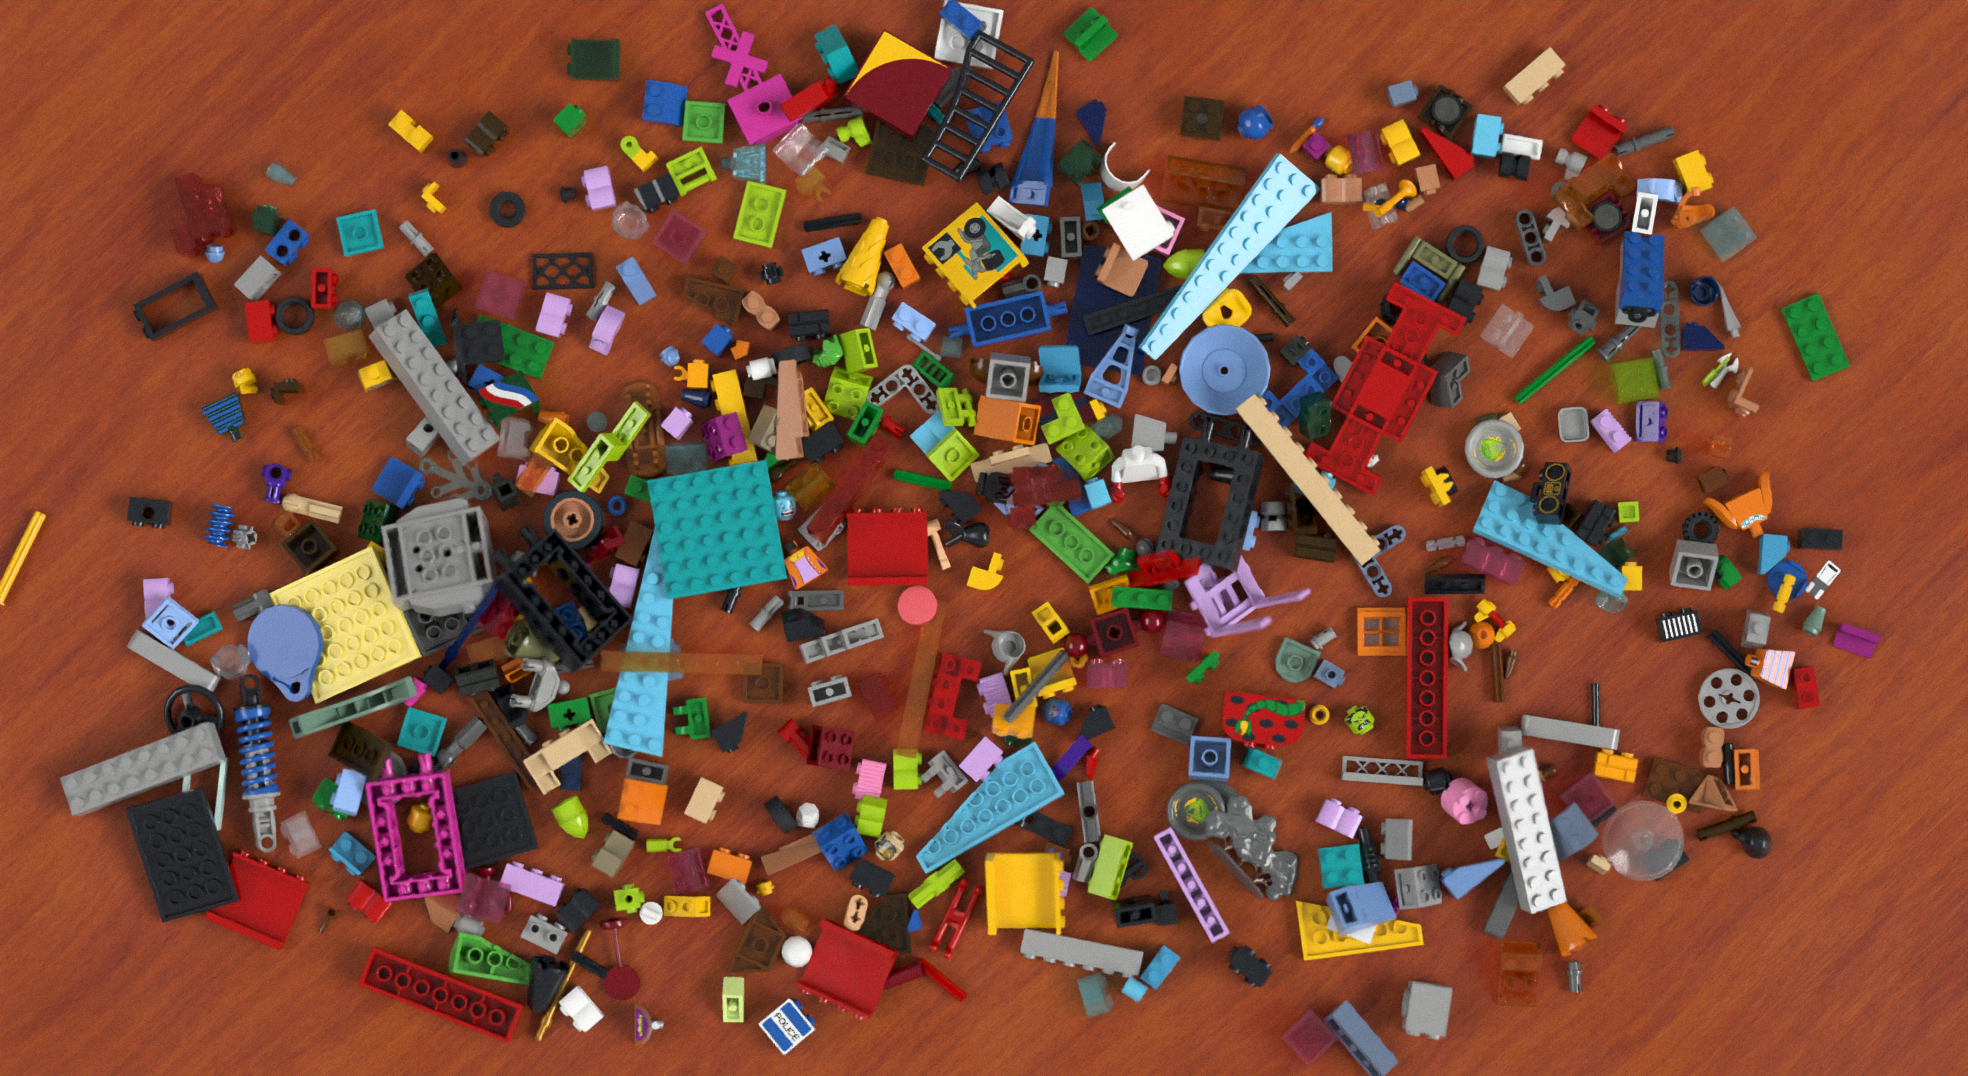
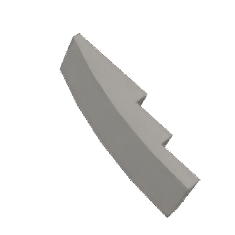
[799,618,884,664]

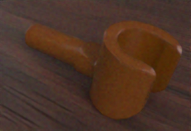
[319,906,338,934]

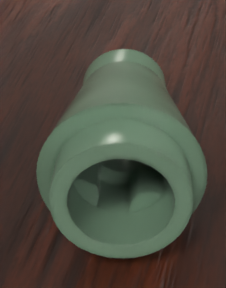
[1802,605,1826,637]

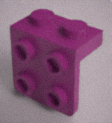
[701,412,748,462]

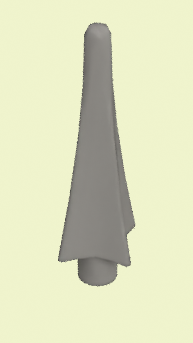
[1719,285,1741,339]

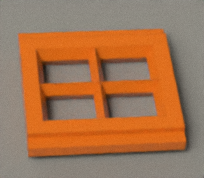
[1357,608,1406,656]

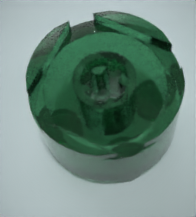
[1057,139,1104,187]

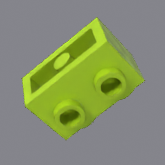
[839,328,878,374]

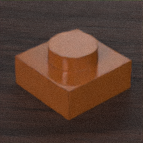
[1577,904,1603,928]

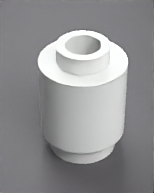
[746,357,777,381]

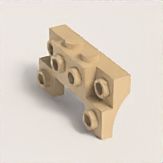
[523,719,612,795]

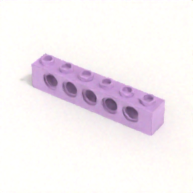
[1153,827,1230,943]

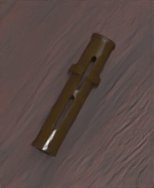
[1248,275,1296,328]
[1696,810,1757,842]

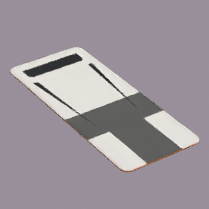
[1806,561,1841,599]

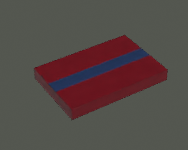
[1033,387,1096,444]

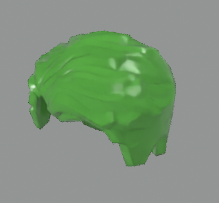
[811,334,843,368]

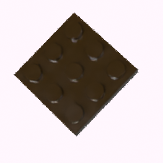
[865,119,937,187]

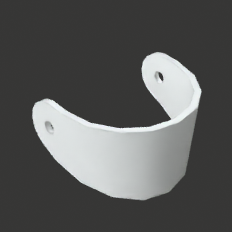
[1100,142,1150,192]

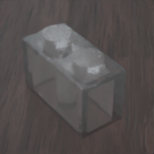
[280,812,322,858]

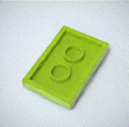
[733,181,787,249]

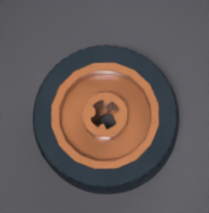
[543,490,604,551]

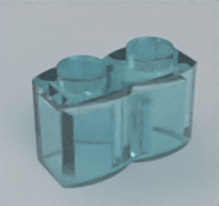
[1076,972,1114,1018]

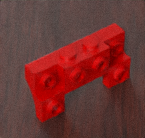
[925,653,982,740]

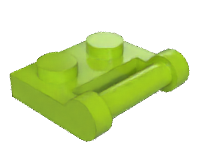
[666,147,717,197]

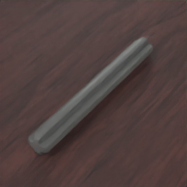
[1003,650,1069,724]

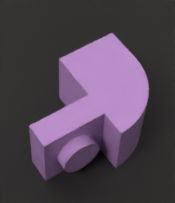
[589,305,626,355]

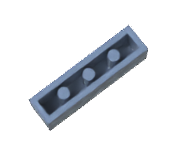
[1323,1000,1398,1076]

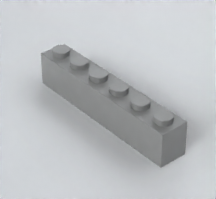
[1020,928,1143,978]

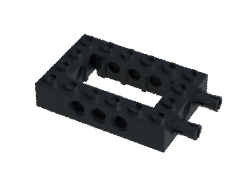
[1155,421,1265,572]
[492,524,633,674]

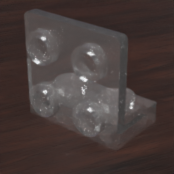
[772,122,829,177]

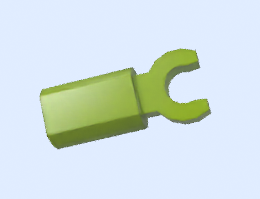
[646,837,682,853]

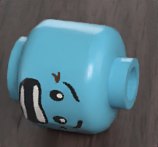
[773,490,797,521]

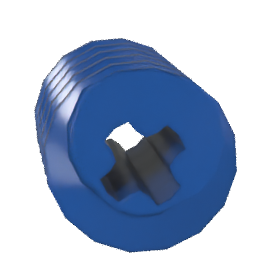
[203,504,236,548]

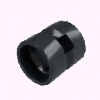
[1498,151,1531,181]
[975,162,1010,196]

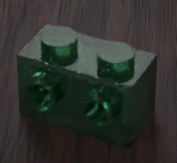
[251,204,283,237]
[1298,391,1332,440]

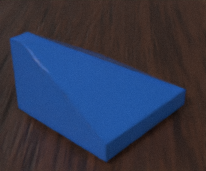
[907,909,922,932]

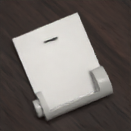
[1102,185,1175,261]

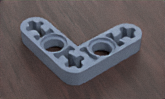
[1353,525,1406,598]

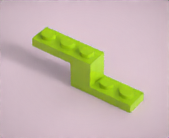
[567,402,651,492]

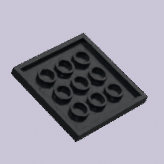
[452,771,539,870]

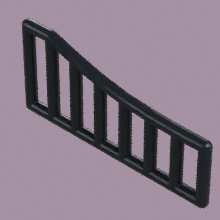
[921,30,1035,182]

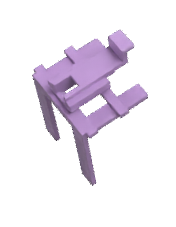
[1184,555,1311,638]

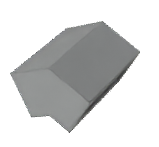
[820,136,850,164]

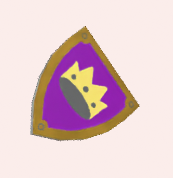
[634,1004,664,1045]

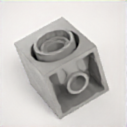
[1401,980,1452,1039]

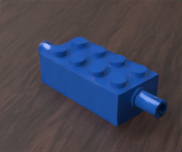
[948,291,1068,349]

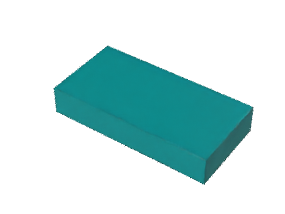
[180,611,223,647]

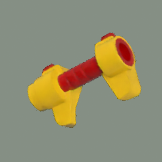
[1474,598,1516,642]

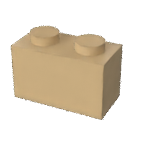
[684,777,725,824]

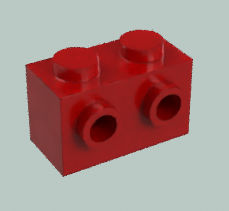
[311,268,338,310]

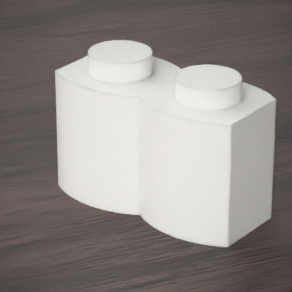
[559,986,605,1032]

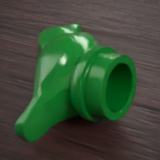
[1105,547,1141,575]

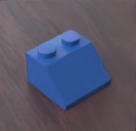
[642,80,688,127]

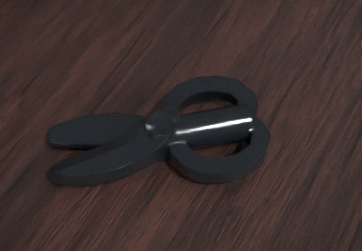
[1120,853,1148,889]

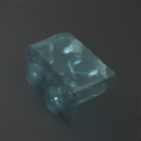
[665,441,707,475]

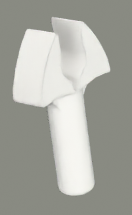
[1710,353,1738,388]

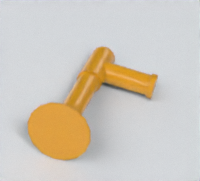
[1363,179,1417,218]

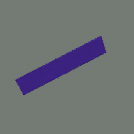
[1051,735,1093,782]

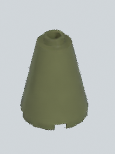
[504,619,559,664]

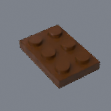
[1642,757,1712,814]

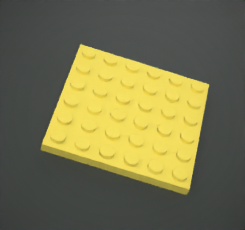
[269,546,422,704]

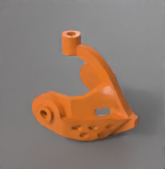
[1670,187,1715,230]

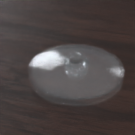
[1603,801,1684,881]

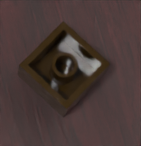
[281,519,340,576]

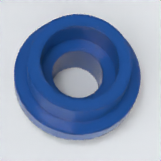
[607,496,627,516]

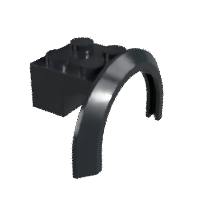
[451,308,505,388]

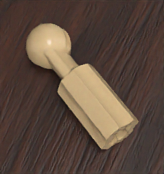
[282,493,343,524]

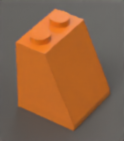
[973,395,1042,445]
[617,778,668,825]

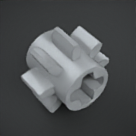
[232,525,257,550]

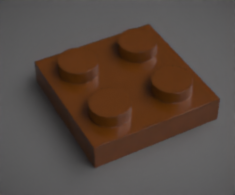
[743,663,784,704]

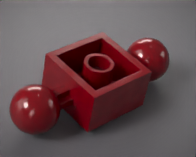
[1063,608,1165,658]

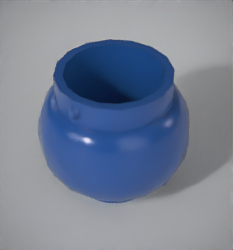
[1237,104,1274,140]

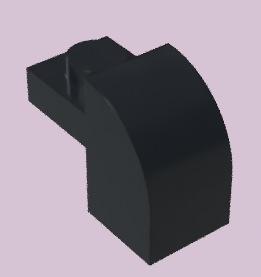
[493,682,529,730]

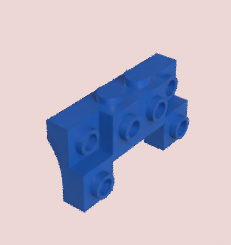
[1262,349,1338,427]

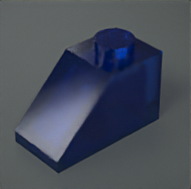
[1075,99,1107,147]
[1681,322,1724,351]

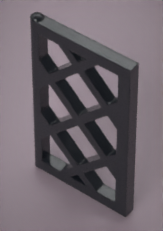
[532,253,594,290]

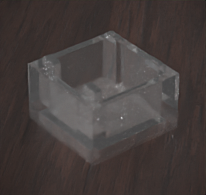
[497,417,533,461]

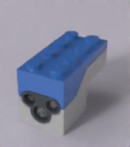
[1615,231,1664,328]

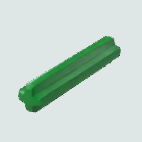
[893,469,952,491]

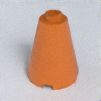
[1547,902,1598,957]

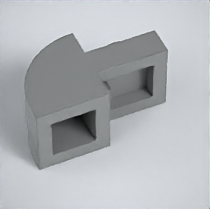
[1541,206,1577,244]

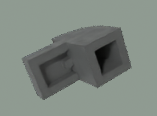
[1535,274,1577,312]

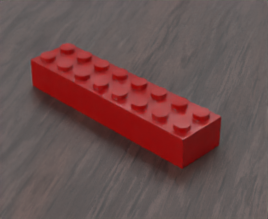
[1404,597,1448,759]
[358,946,525,1043]

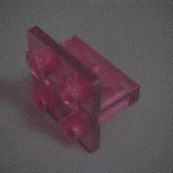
[667,847,709,894]

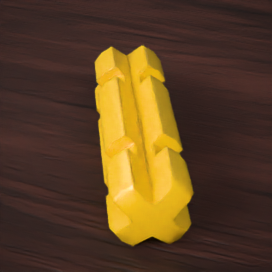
[1772,574,1796,613]

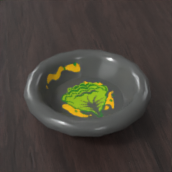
[1166,782,1226,841]

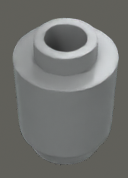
[454,913,485,937]

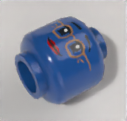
[1041,697,1072,726]

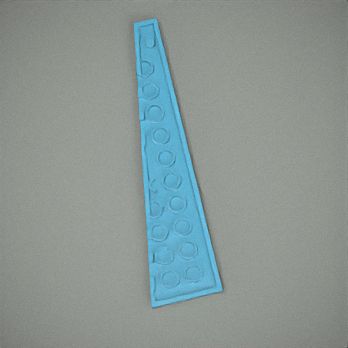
[603,528,673,757]

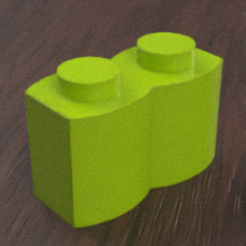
[893,749,922,790]
[854,795,888,838]

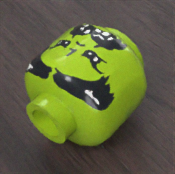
[1345,705,1375,735]

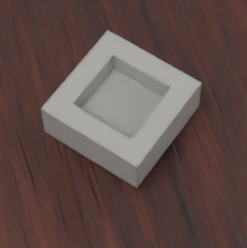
[1282,271,1303,293]

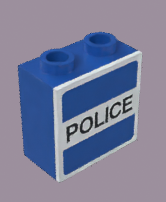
[759,997,816,1055]

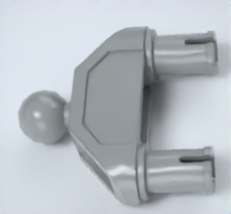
[510,657,570,712]

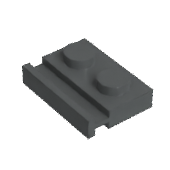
[1150,703,1198,745]

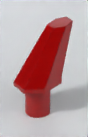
[1085,746,1100,780]

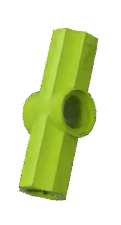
[908,859,965,909]

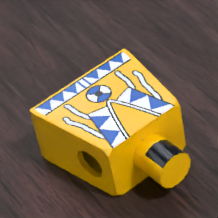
[358,360,399,393]

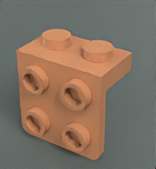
[1095,243,1148,297]
[1727,367,1759,417]

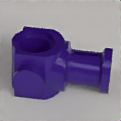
[262,464,292,504]

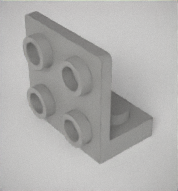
[1394,864,1442,910]

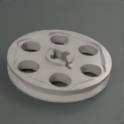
[1698,669,1760,729]

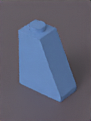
[616,257,657,306]

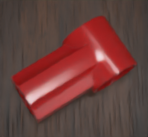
[777,718,810,759]

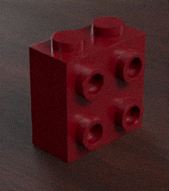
[806,724,855,771]

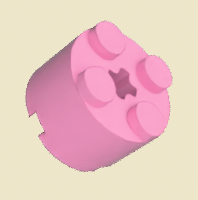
[1441,778,1488,824]

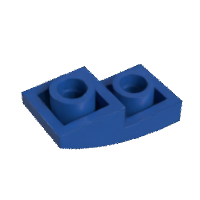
[555,600,587,639]

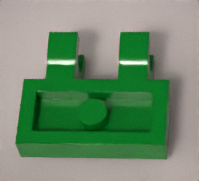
[1185,650,1220,684]
[673,697,711,740]

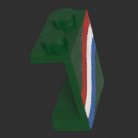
[477,370,541,430]

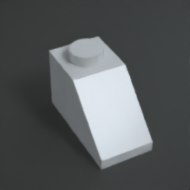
[1632,192,1658,235]

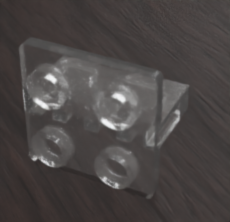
[1480,304,1534,358]

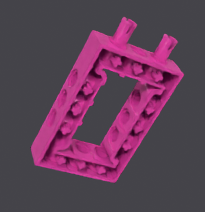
[366,752,468,902]

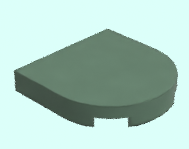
[1275,637,1321,683]

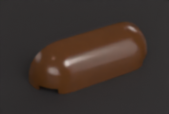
[968,359,1044,386]

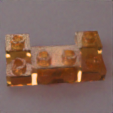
[1552,152,1637,231]

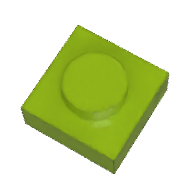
[1617,501,1639,523]

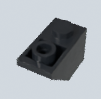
[938,490,982,525]

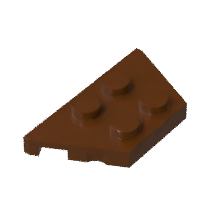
[725,902,787,973]

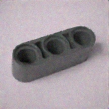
[1514,210,1546,267]

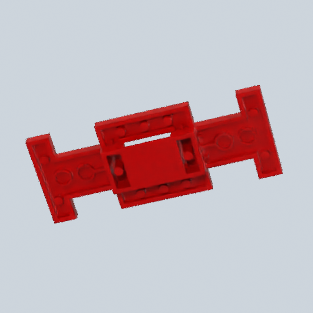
[1304,281,1466,496]

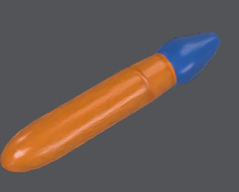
[1290,117,1324,154]

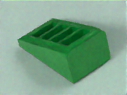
[911,351,956,388]

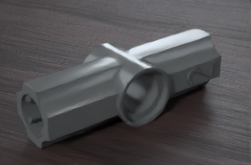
[1076,780,1101,843]

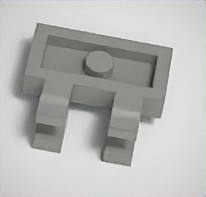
[920,750,969,798]

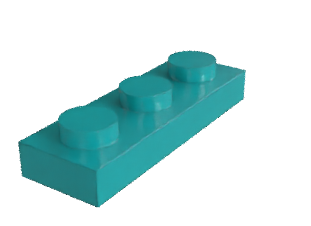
[409,288,447,347]

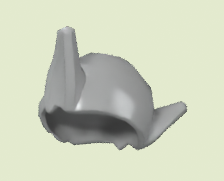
[1448,621,1473,671]
[984,629,1026,676]

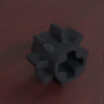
[759,262,784,286]

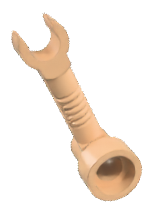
[928,519,951,570]

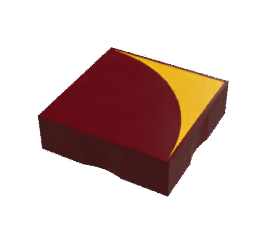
[843,29,953,141]

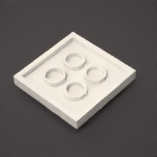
[934,0,1004,70]

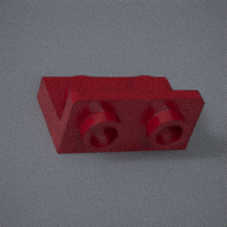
[585,525,625,564]
[477,590,520,640]

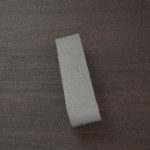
[127,629,221,692]
[1520,714,1620,750]

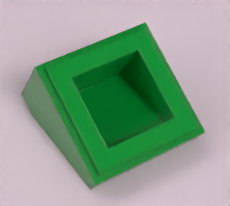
[764,452,782,470]

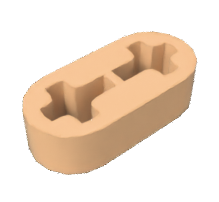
[844,895,868,931]

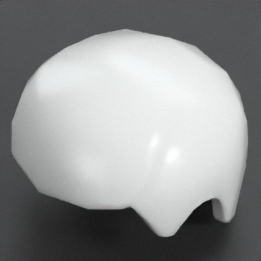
[781,935,813,968]

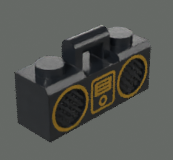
[1529,462,1572,525]

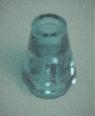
[265,162,297,187]

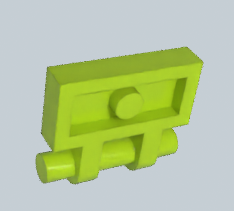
[936,388,977,427]

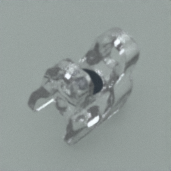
[1362,182,1399,230]

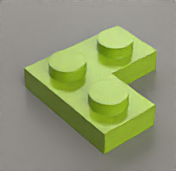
[1041,393,1086,445]

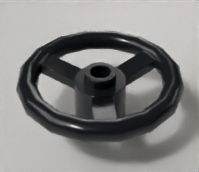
[163,684,225,735]

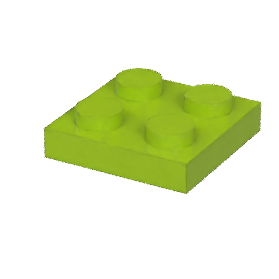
[926,427,980,482]

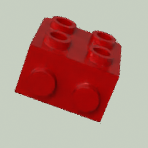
[1571,104,1628,161]

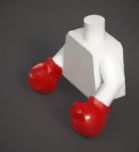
[1108,445,1173,503]

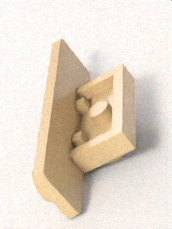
[971,443,1052,483]

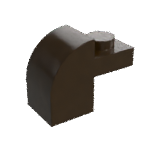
[743,374,779,401]

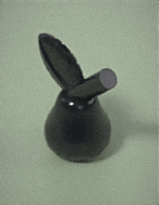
[944,520,990,548]

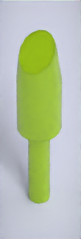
[1702,356,1730,387]

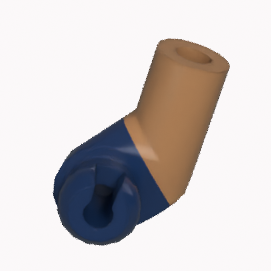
[1395,194,1425,212]

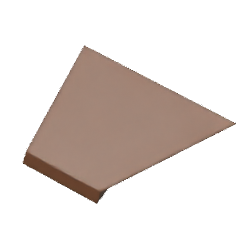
[1688,775,1738,812]
[424,892,465,933]

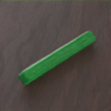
[1514,336,1595,405]

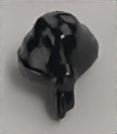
[1730,826,1772,859]

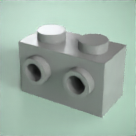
[808,674,852,707]
[520,913,569,954]

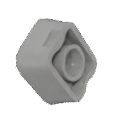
[1558,407,1589,443]

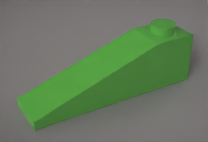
[447,932,530,986]

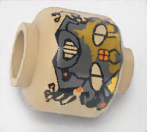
[875,831,904,861]

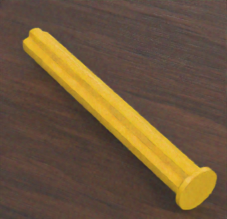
[0,511,45,605]

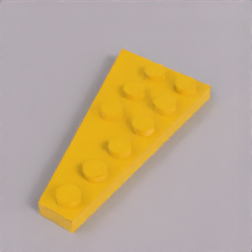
[1296,901,1424,961]

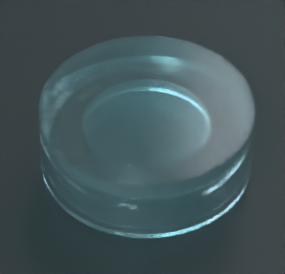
[587,412,607,432]

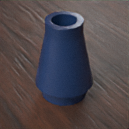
[681,389,712,409]

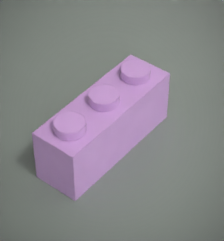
[499,861,565,907]

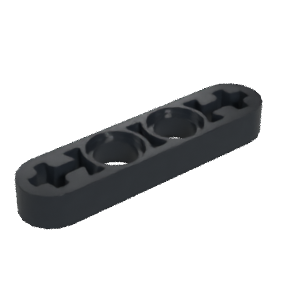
[1189,412,1262,446]

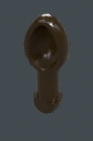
[768,458,799,483]

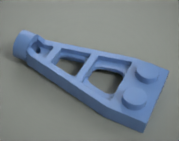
[1083,324,1140,408]

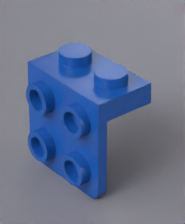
[1399,261,1446,301]
[372,457,426,510]
[812,813,868,871]

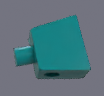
[1240,747,1283,780]

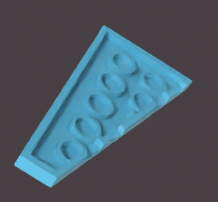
[1239,212,1333,274]

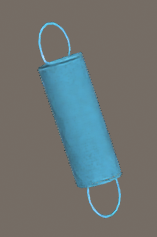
[1603,524,1633,543]

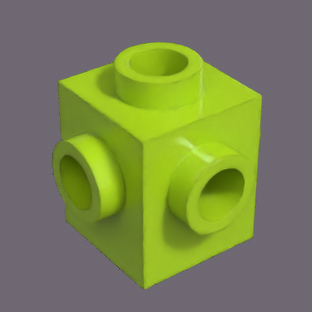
[614,884,645,913]

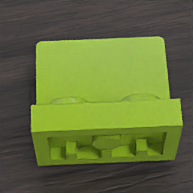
[824,366,873,420]
[1056,423,1115,483]

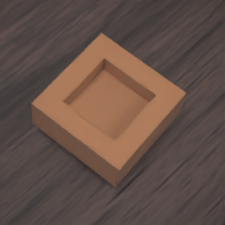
[1161,363,1179,385]

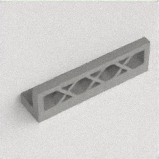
[1341,756,1423,786]

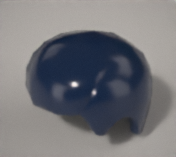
[1688,276,1721,306]

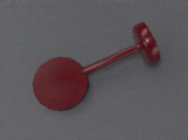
[599,917,640,1000]

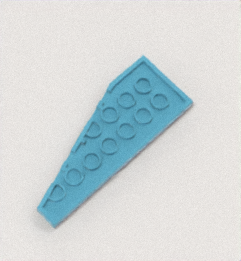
[1472,480,1627,598]
[916,742,1065,874]

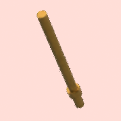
[534,928,592,1041]

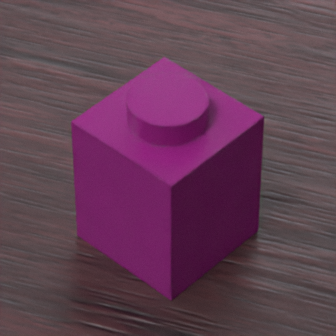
[1301,132,1331,162]

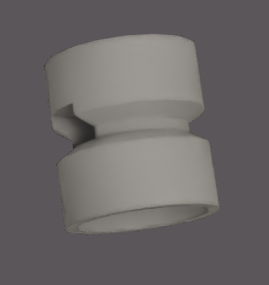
[1260,502,1287,531]

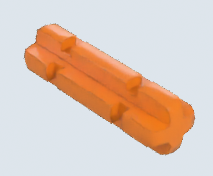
[1548,576,1580,609]

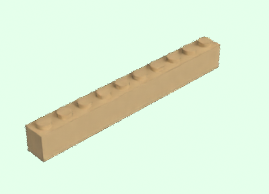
[1235,394,1380,565]

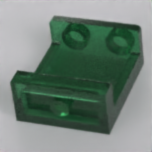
[567,38,621,81]

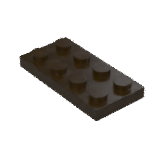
[328,721,394,782]

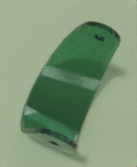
[1598,538,1637,569]

